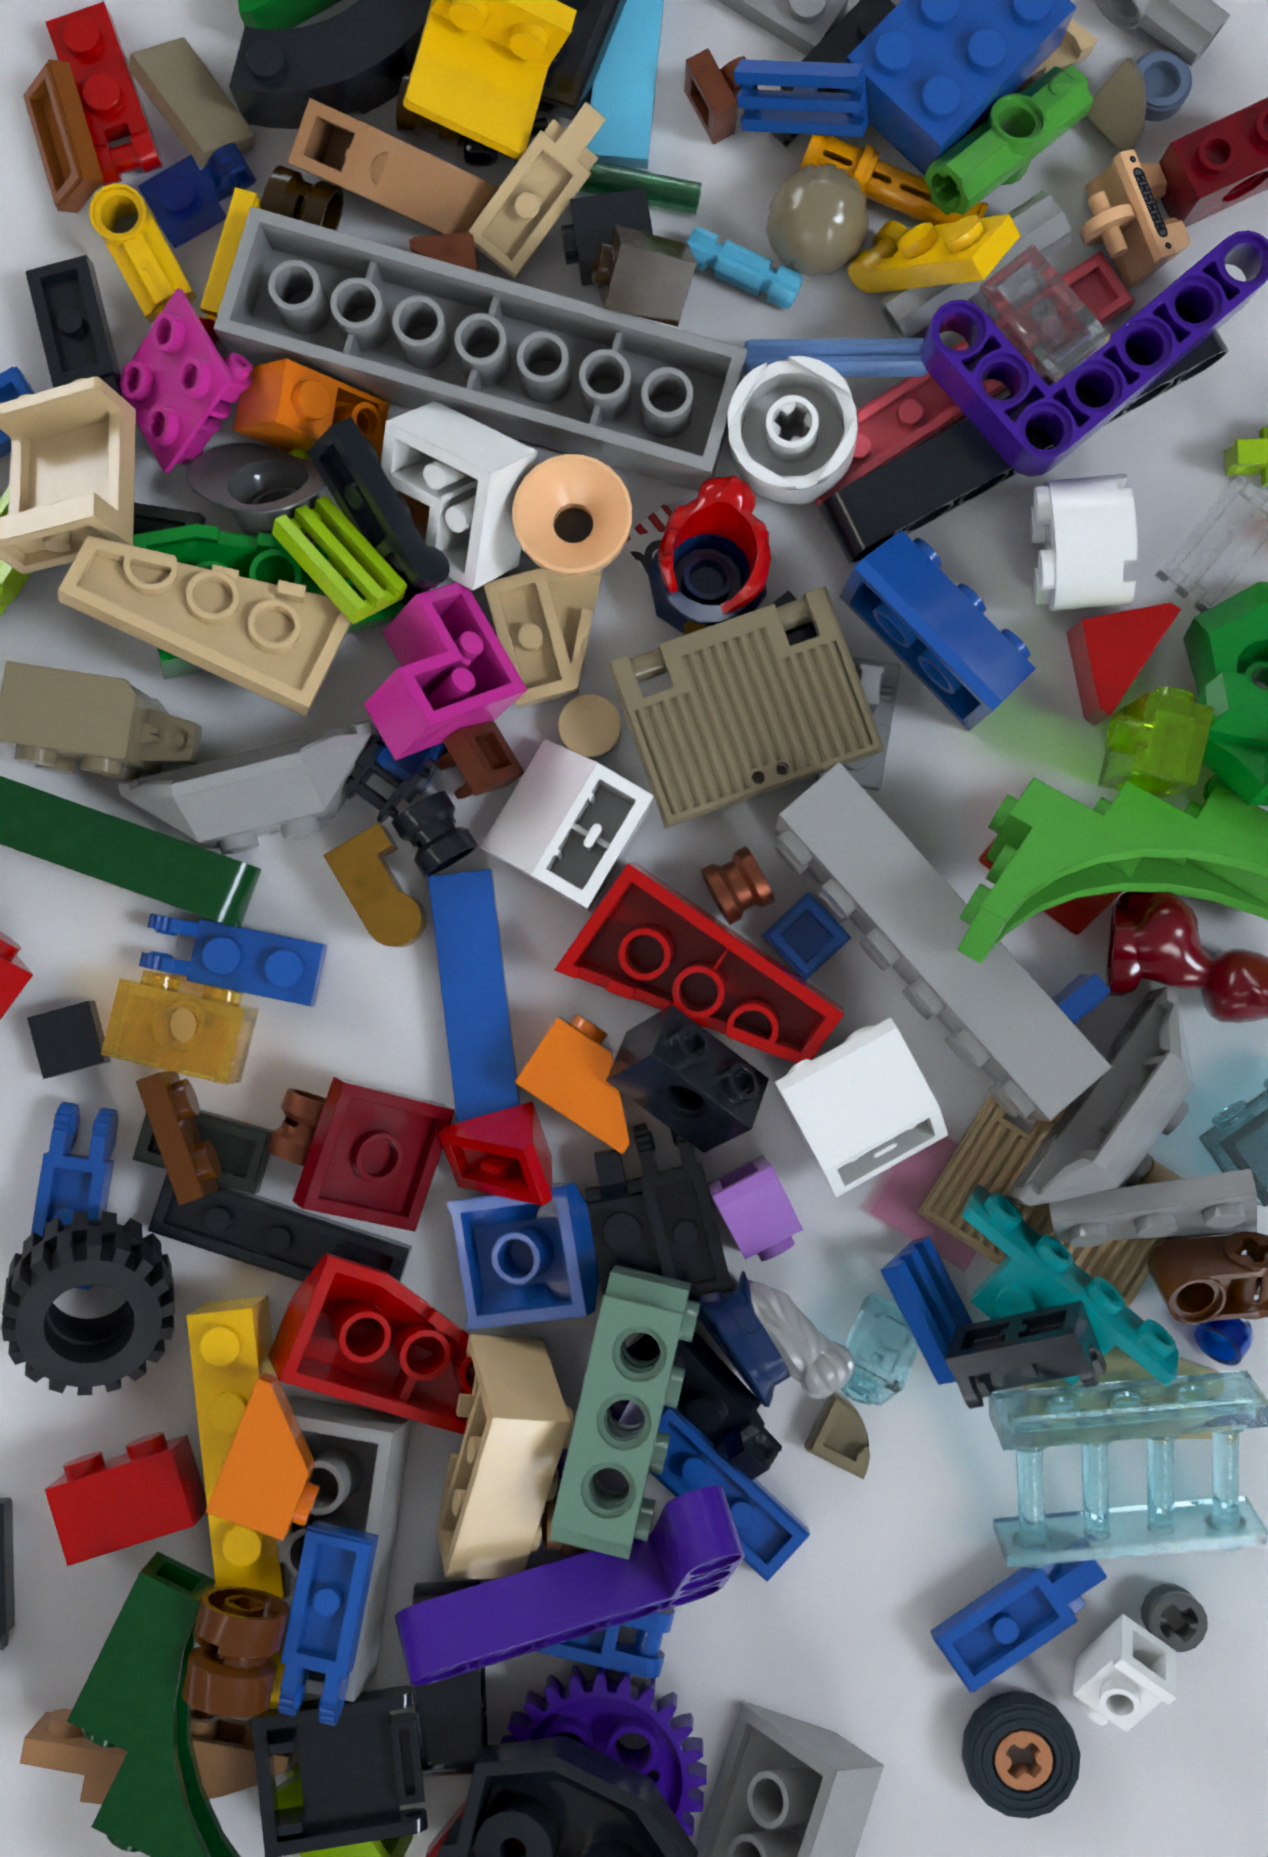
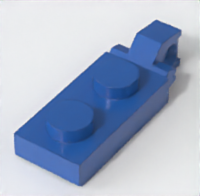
[930,1543,1107,1693]

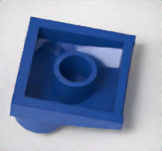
[447,1182,599,1330]

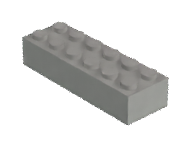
[775,762,1112,1121]

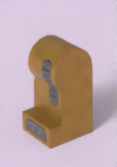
[323,823,427,947]

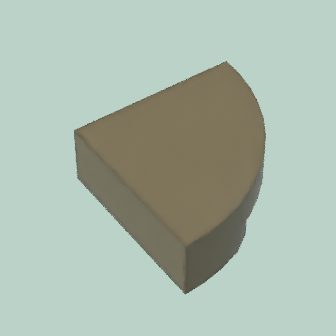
[1086,58,1147,152]
[804,1392,870,1480]

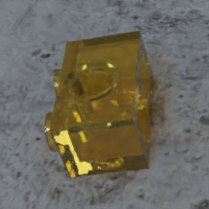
[101,970,259,1085]

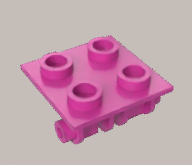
[119,288,253,474]

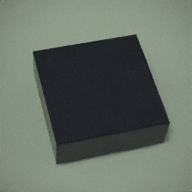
[27,1001,111,1079]

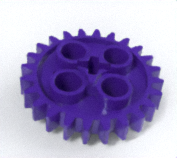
[500,1665,707,1850]

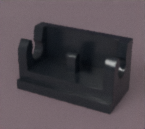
[945,1300,1107,1409]

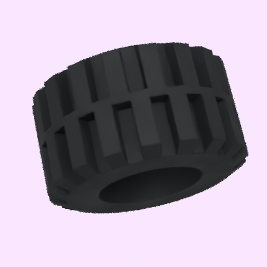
[1,1211,175,1396]

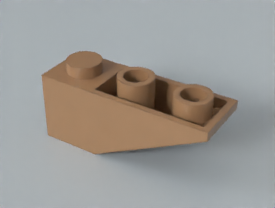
[287,98,499,249]

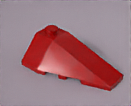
[268,1253,475,1435]

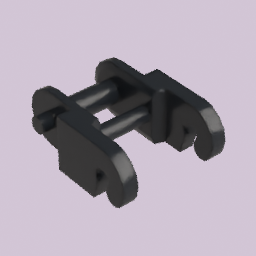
[345,737,438,823]

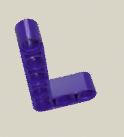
[920,230,1268,477]
[395,1485,745,1686]

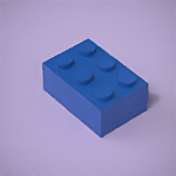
[839,0,1077,176]

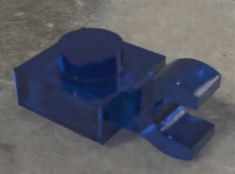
[138,142,257,249]

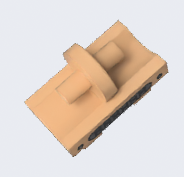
[1079,149,1191,288]

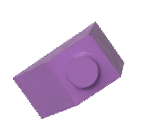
[707,1155,803,1261]

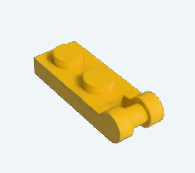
[848,214,1021,293]

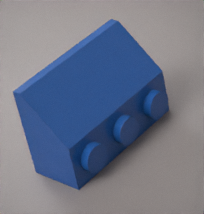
[839,530,1036,731]

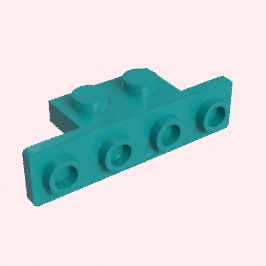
[962,1185,1179,1387]

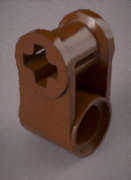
[1148,1231,1268,1325]

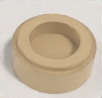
[558,694,621,760]

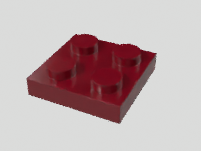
[292,1076,455,1232]

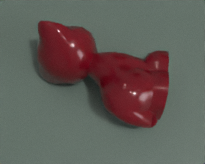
[1106,892,1268,1023]

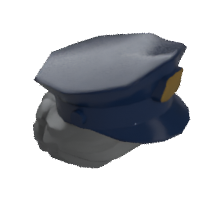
[697,1271,855,1407]

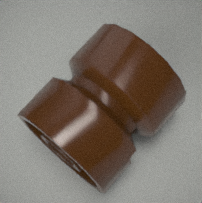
[181,1586,289,1718]

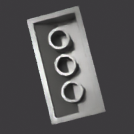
[695,1703,884,1857]

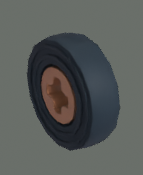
[962,1691,1081,1819]

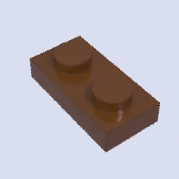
[136,1070,221,1206]

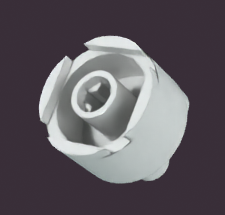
[727,356,858,505]
[1029,474,1137,611]

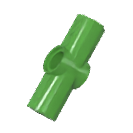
[924,64,1094,215]

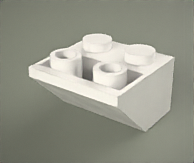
[480,739,654,912]
[775,1017,948,1198]

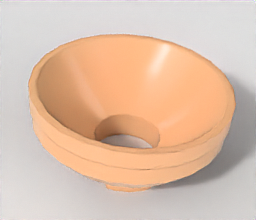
[512,454,632,577]

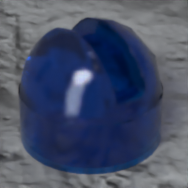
[1194,1319,1254,1366]

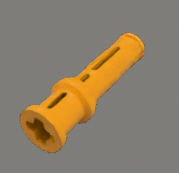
[799,135,989,225]

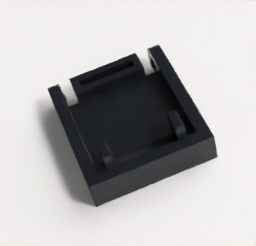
[251,1685,428,1857]

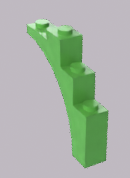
[957,777,1268,964]

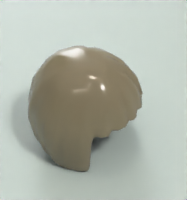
[766,163,869,276]

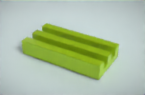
[272,495,407,624]

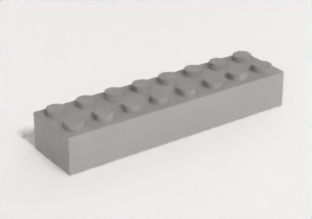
[213,206,748,491]

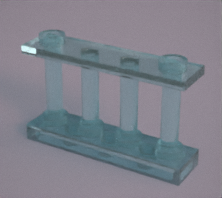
[988,1370,1268,1568]

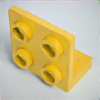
[403,0,577,160]

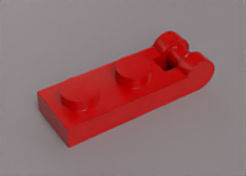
[45,2,164,186]

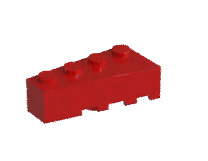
[554,861,844,1064]

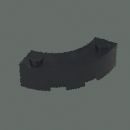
[229,0,431,129]

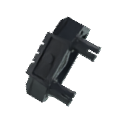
[437,1735,698,1857]

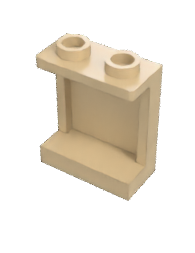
[0,377,136,574]

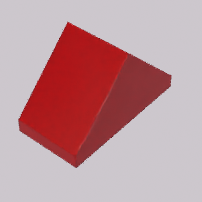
[1066,602,1181,725]
[438,1101,552,1206]

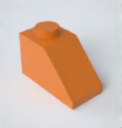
[514,1014,630,1155]
[205,1373,320,1541]

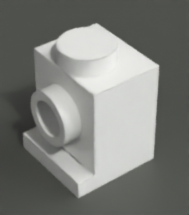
[1073,1614,1177,1733]

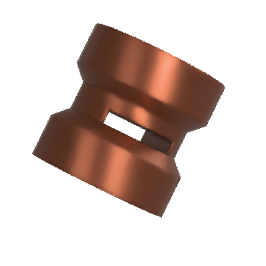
[266,1088,326,1166]

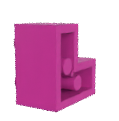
[363,582,527,760]

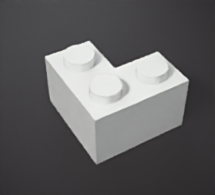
[381,401,538,590]

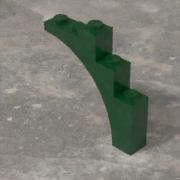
[66,1551,241,1857]

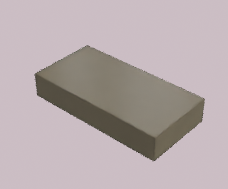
[128,37,256,168]

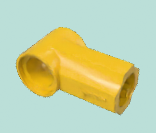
[89,183,197,323]

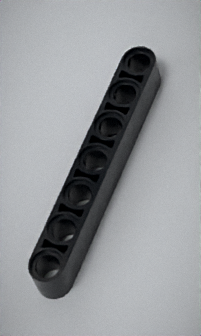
[818,305,1229,563]

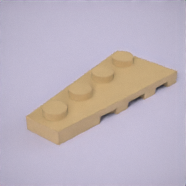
[57,535,351,717]

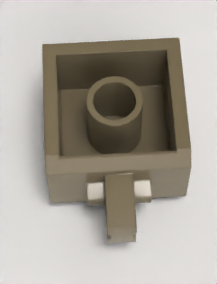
[0,661,202,782]

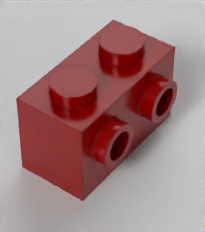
[45,1432,207,1566]

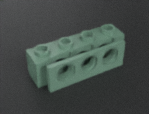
[549,1265,700,1560]

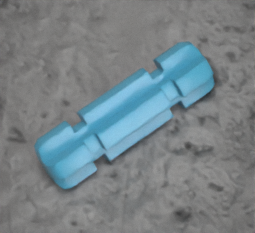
[686,227,803,309]

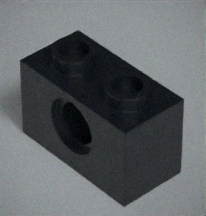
[606,1004,769,1153]

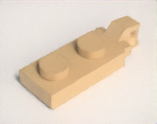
[468,102,606,278]

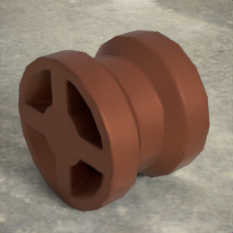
[700,846,775,925]

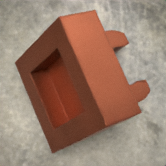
[684,48,746,144]
[438,720,525,799]

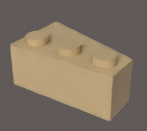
[436,1334,575,1579]

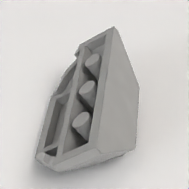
[118,720,379,855]
[1005,987,1194,1206]

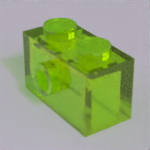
[1098,686,1214,799]

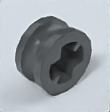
[1141,1584,1208,1652]

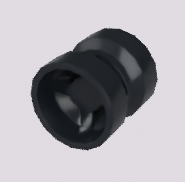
[391,791,478,878]

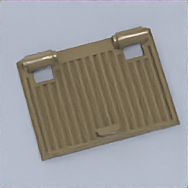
[606,586,885,829]

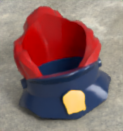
[646,475,772,635]

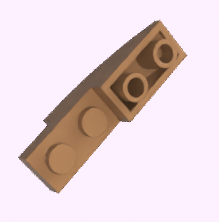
[20,1706,298,1805]

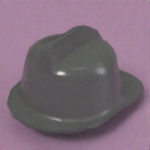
[187,443,326,542]

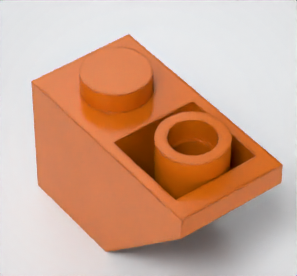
[233,358,390,464]

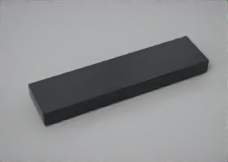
[148,1173,412,1282]

